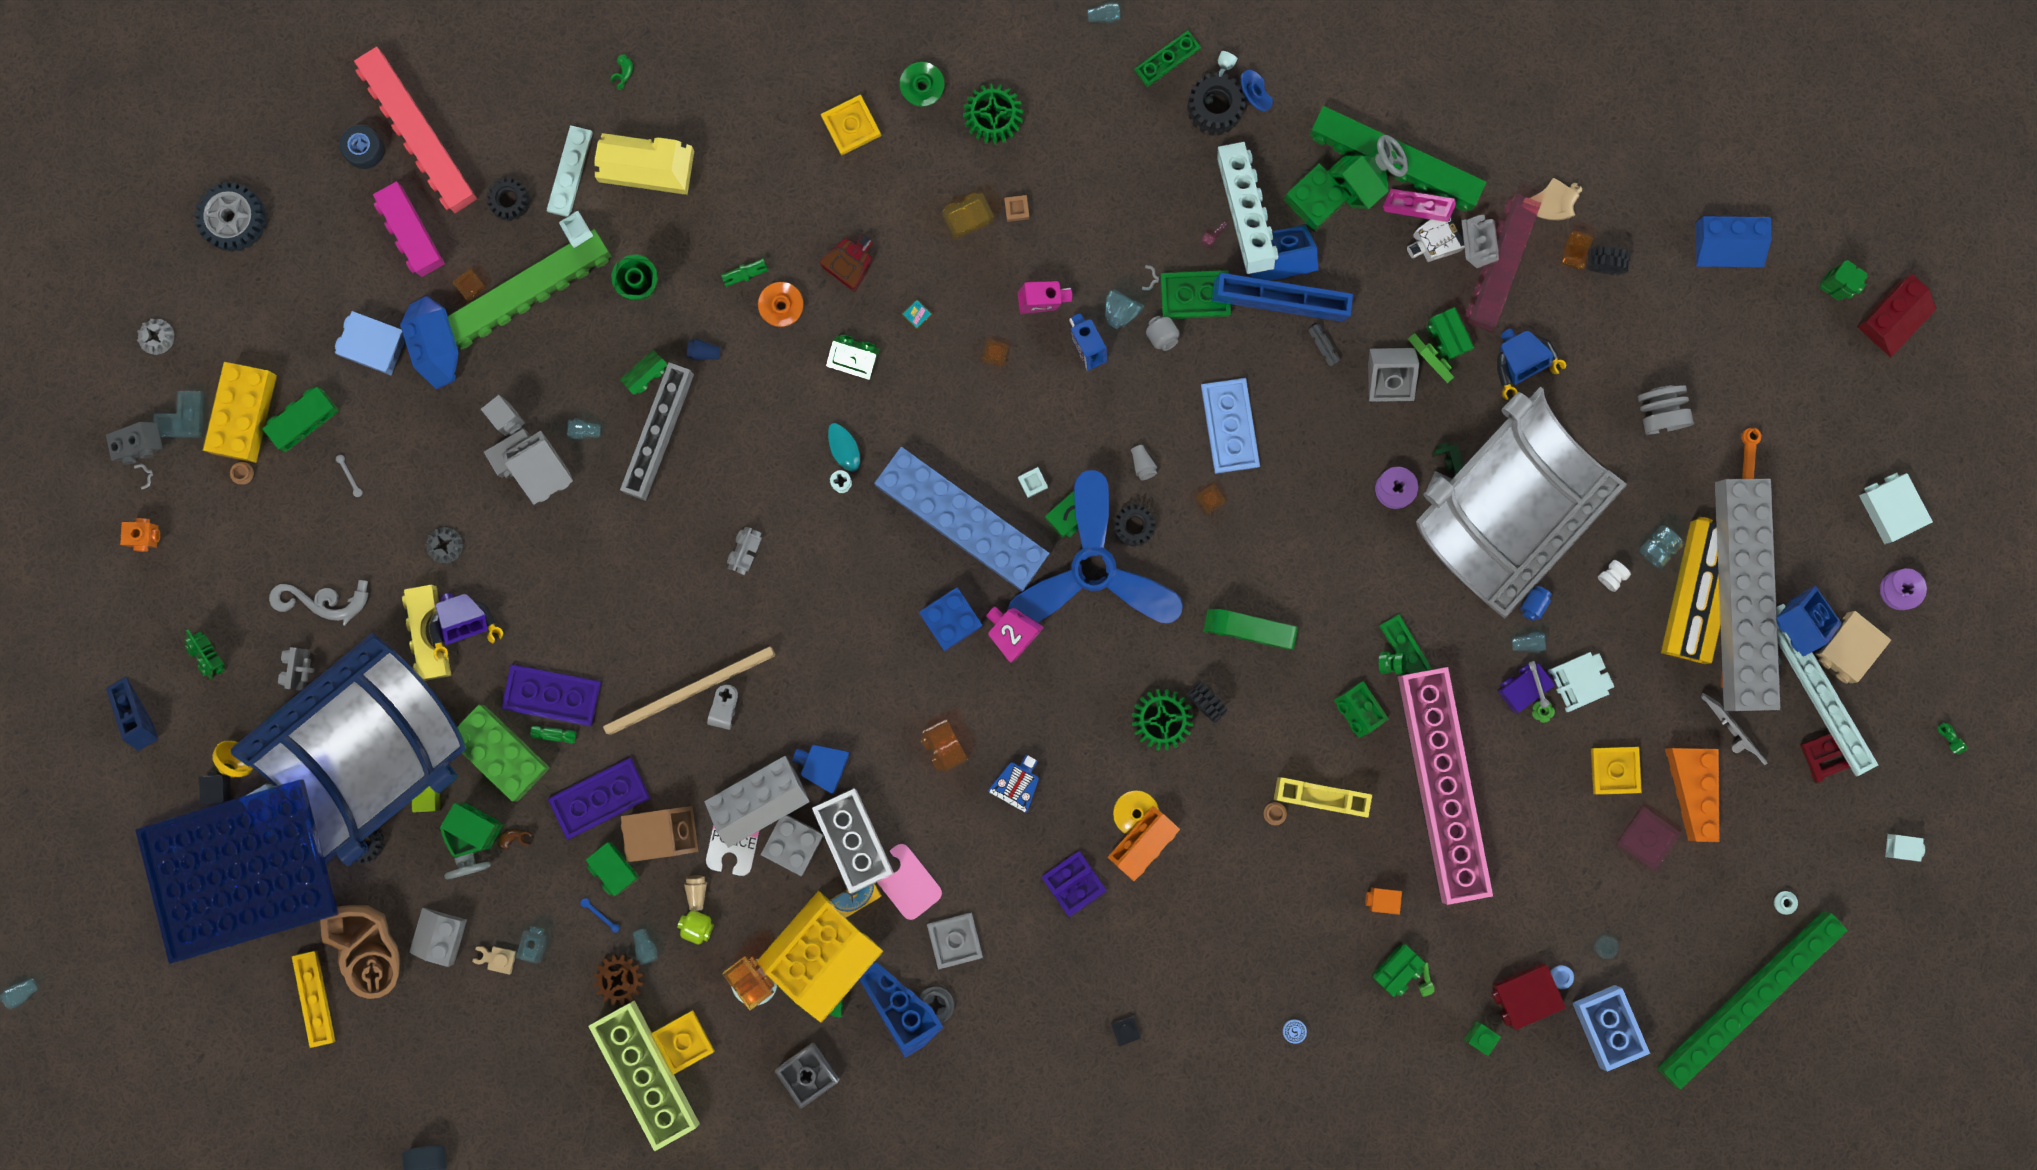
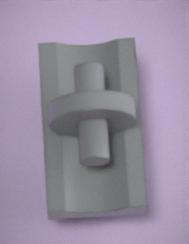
[278,647,317,690]

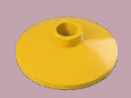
[1113,791,1159,835]

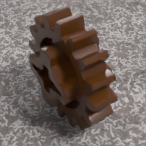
[593,954,644,1005]

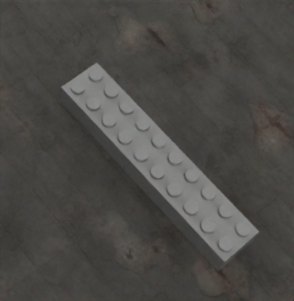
[1715,479,1780,711]

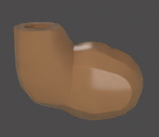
[320,904,400,999]

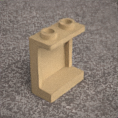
[1814,611,1891,683]

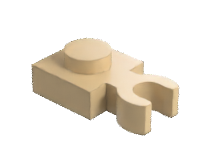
[472,946,517,975]

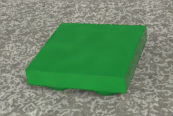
[620,350,667,395]

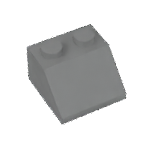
[1368,348,1419,402]
[409,908,467,967]

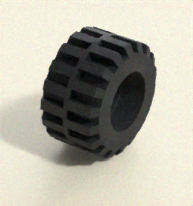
[1187,73,1245,136]

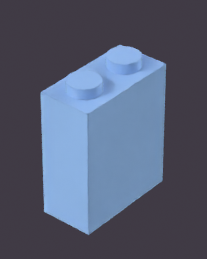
[335,311,405,375]

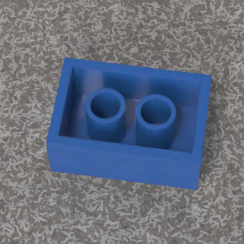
[1776,585,1842,657]

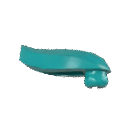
[828,423,860,471]

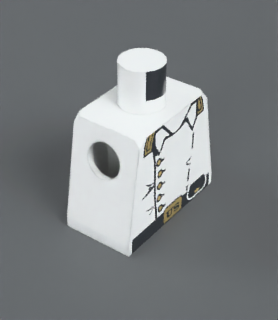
[1407,217,1465,262]

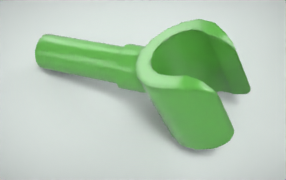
[1419,963,1434,997]

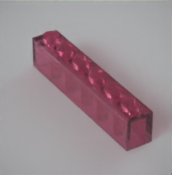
[1465,194,1541,332]

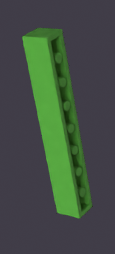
[448,229,612,349]

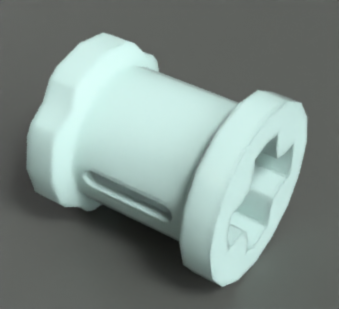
[830,470,852,493]

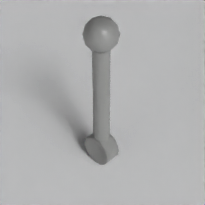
[336,455,363,497]
[1529,661,1549,708]

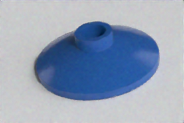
[1241,70,1273,111]

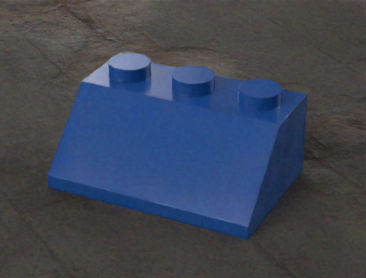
[1696,216,1772,268]
[1248,225,1318,281]

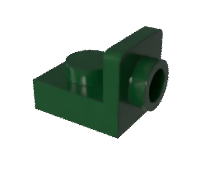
[1432,443,1463,475]

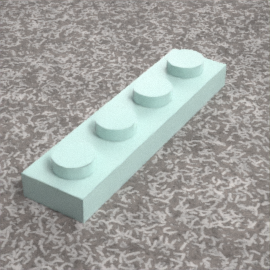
[546,125,593,217]

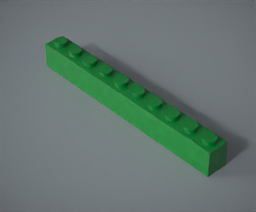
[1657,912,1848,1090]

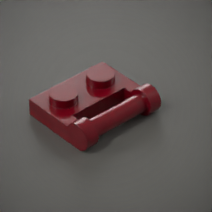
[1800,733,1851,783]

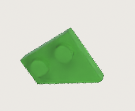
[1408,333,1454,383]

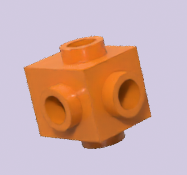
[120,518,160,552]

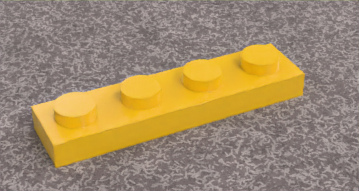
[292,951,335,1048]

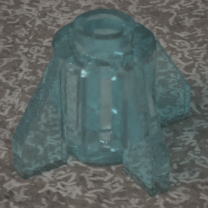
[1105,289,1144,329]

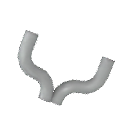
[1142,265,1159,290]
[134,464,153,489]

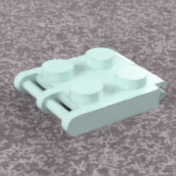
[1548,652,1614,712]

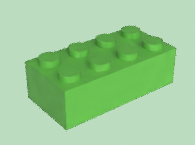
[457,705,550,802]

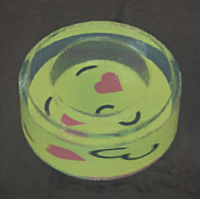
[1594,935,1619,959]

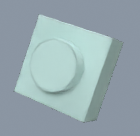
[1018,467,1048,498]

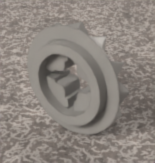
[137,318,174,355]

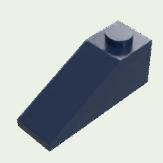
[106,677,158,751]

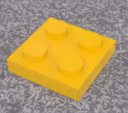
[821,94,881,156]
[1591,747,1642,794]
[651,1010,715,1075]

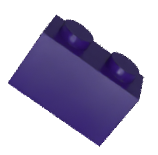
[1498,663,1555,713]

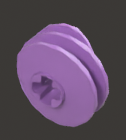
[1375,467,1418,509]
[1880,568,1927,610]

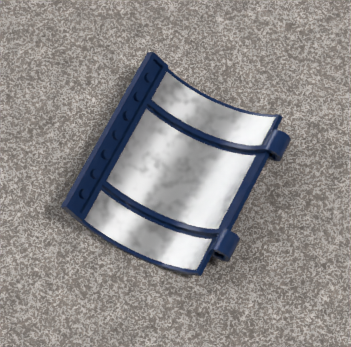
[231,633,466,866]

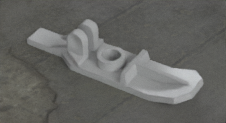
[1701,693,1768,765]

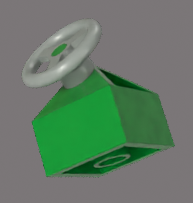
[1327,135,1408,209]
[440,802,505,880]

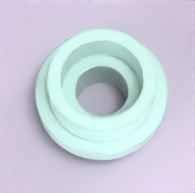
[1774,891,1798,915]

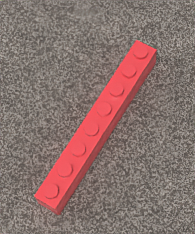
[354,47,477,213]

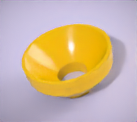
[212,741,254,777]

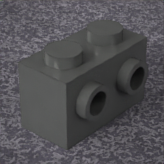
[106,422,163,465]

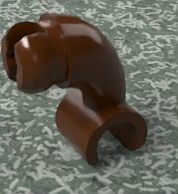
[497,829,534,849]

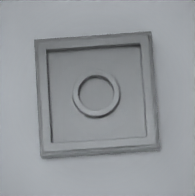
[927,912,983,970]

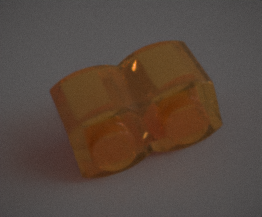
[921,719,968,773]
[723,954,774,1010]

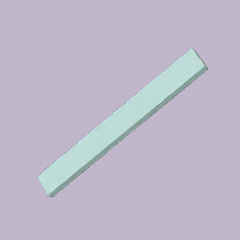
[1776,604,1878,776]

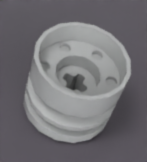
[1638,385,1694,435]

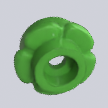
[1532,701,1555,723]

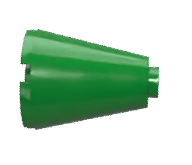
[611,254,658,301]

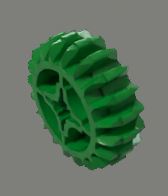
[963,83,1024,145]
[1132,689,1193,751]

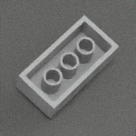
[704,756,810,848]

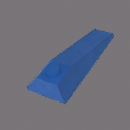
[859,962,943,1058]

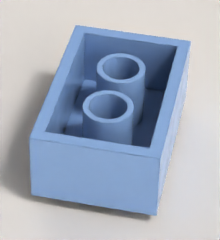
[1572,985,1650,1072]

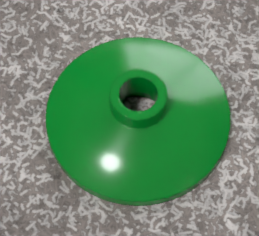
[900,62,944,107]

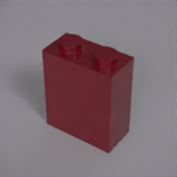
[1491,963,1566,1030]

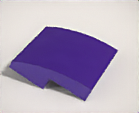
[1042,851,1107,918]

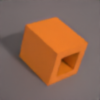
[1365,887,1402,915]

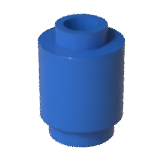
[1520,586,1552,621]

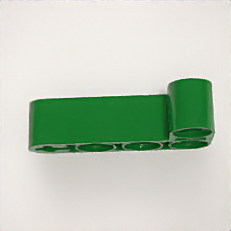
[1203,609,1298,650]

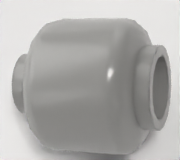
[1146,316,1180,351]

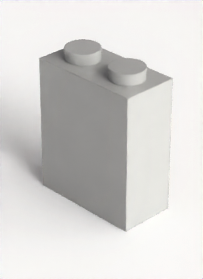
[502,431,573,504]

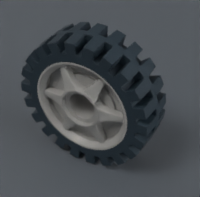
[194,182,267,252]

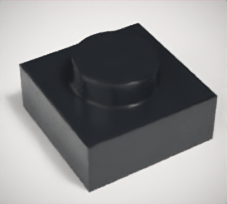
[1111,1016,1141,1046]

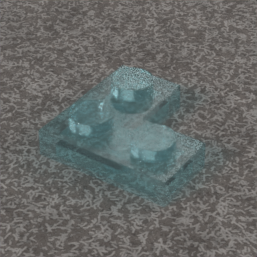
[153,391,204,438]

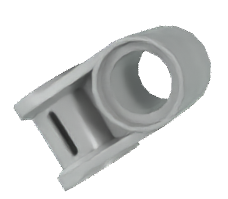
[707,685,738,730]

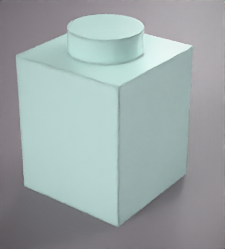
[1885,834,1925,862]

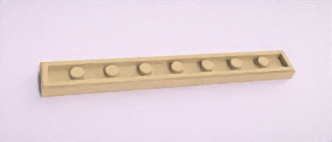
[603,647,775,735]

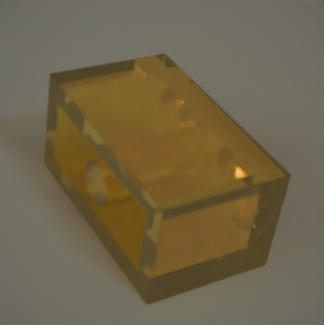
[942,193,994,240]

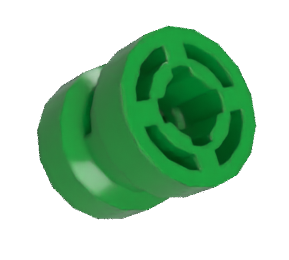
[1379,652,1407,675]

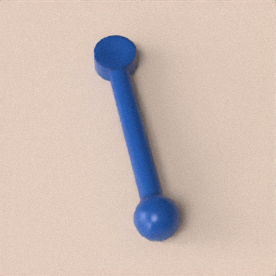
[581,898,620,933]

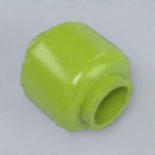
[677,910,714,945]

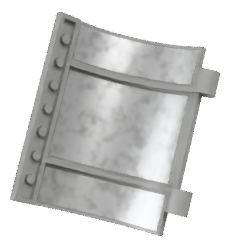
[1416,387,1627,619]

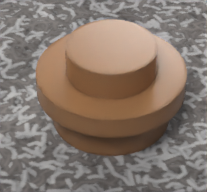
[230,462,254,485]
[1263,802,1287,825]

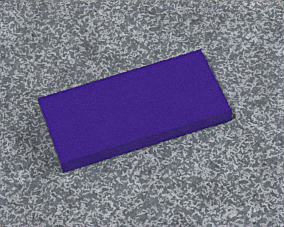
[501,664,601,726]
[548,758,651,840]

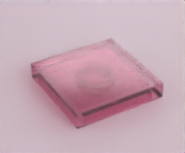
[1616,806,1682,871]

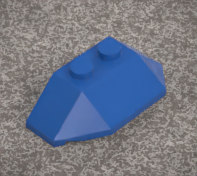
[400,296,458,389]

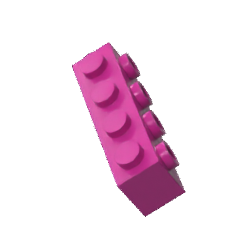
[373,181,445,277]

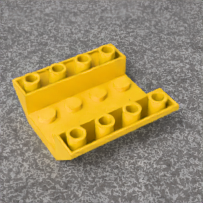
[758,890,883,1023]

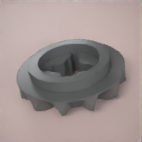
[425,527,463,564]
[919,986,954,1023]

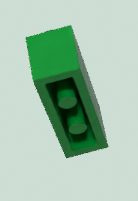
[262,387,339,453]

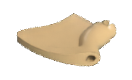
[1522,178,1582,220]

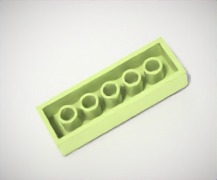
[588,1000,700,1151]

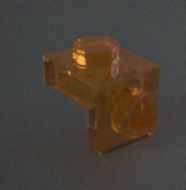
[1561,230,1593,270]

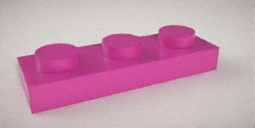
[1383,189,1456,222]

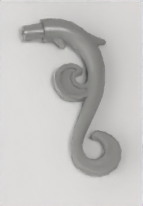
[269,580,369,626]

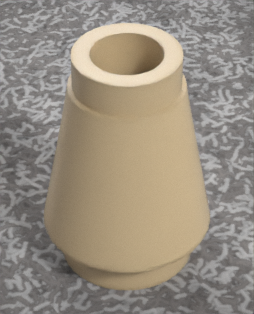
[684,875,707,911]

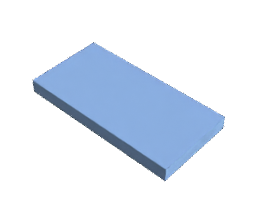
[1201,378,1260,474]

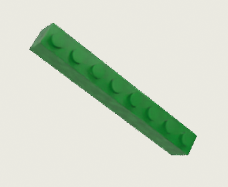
[1309,106,1486,211]

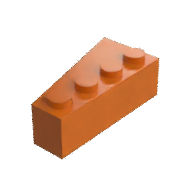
[1665,748,1719,842]

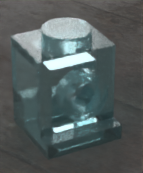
[515,926,549,964]

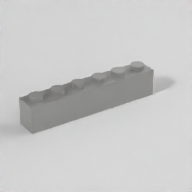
[620,362,694,501]

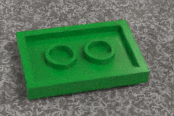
[1160,270,1231,319]

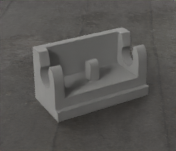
[1462,215,1499,268]

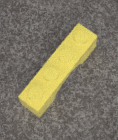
[402,585,451,681]
[1274,777,1372,818]

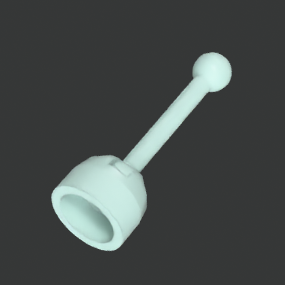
[1204,51,1238,104]

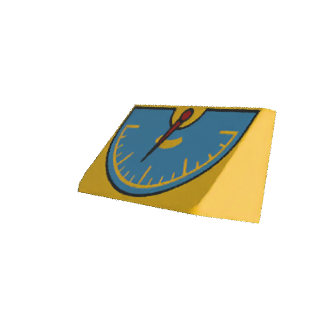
[831,883,882,918]

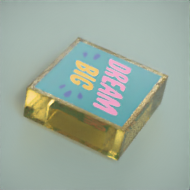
[901,299,933,331]

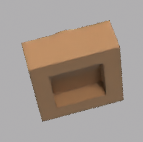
[1004,195,1029,222]

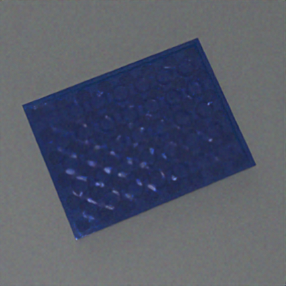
[135,779,339,964]

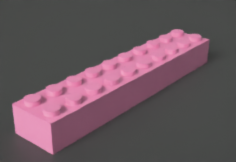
[1398,667,1493,905]

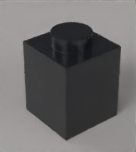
[199,771,231,805]

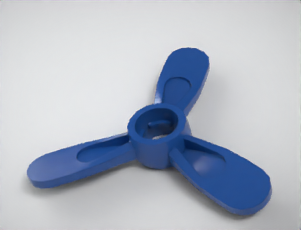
[1008,470,1183,623]

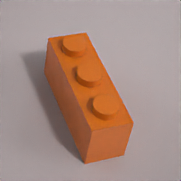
[1107,806,1180,881]

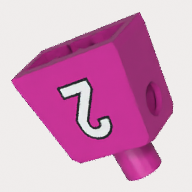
[1017,281,1072,314]
[986,606,1044,662]

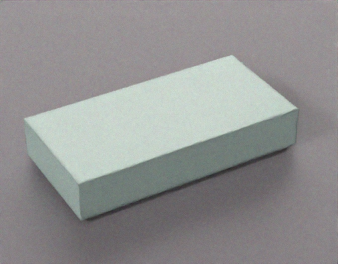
[559,211,593,248]

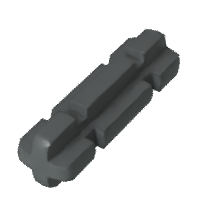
[1309,324,1340,366]

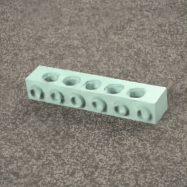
[1217,142,1278,274]

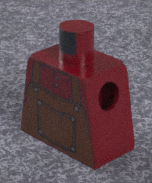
[819,235,873,292]

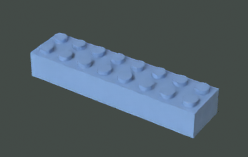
[874,447,1050,592]

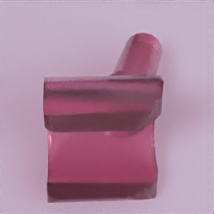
[1201,221,1228,247]

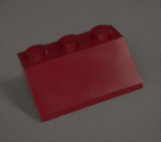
[1858,274,1936,358]

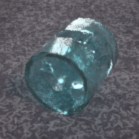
[1639,525,1684,569]

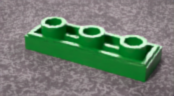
[1134,30,1201,88]

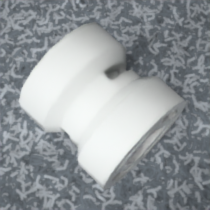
[1598,560,1631,592]

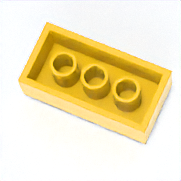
[203,362,277,463]

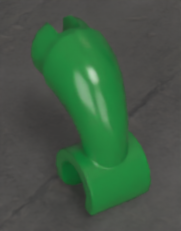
[611,54,633,90]
[1937,723,1967,755]

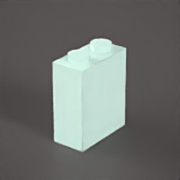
[1859,473,1933,544]

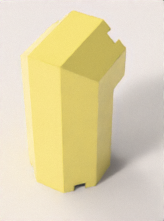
[595,133,694,195]

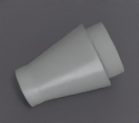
[1131,445,1157,480]

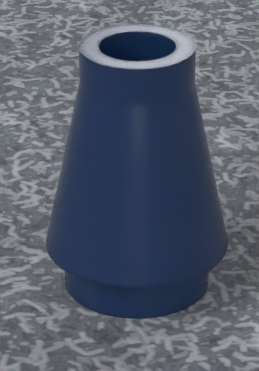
[686,338,720,361]

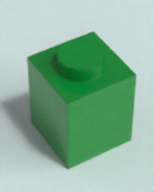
[1464,1021,1501,1056]

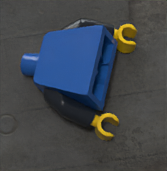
[1497,329,1566,400]

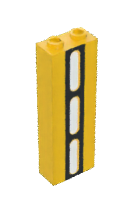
[1661,517,1721,664]

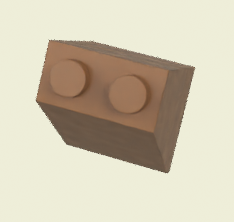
[621,806,699,862]

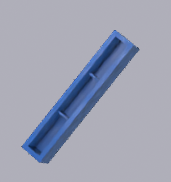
[1212,273,1353,322]

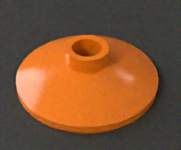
[758,282,803,327]

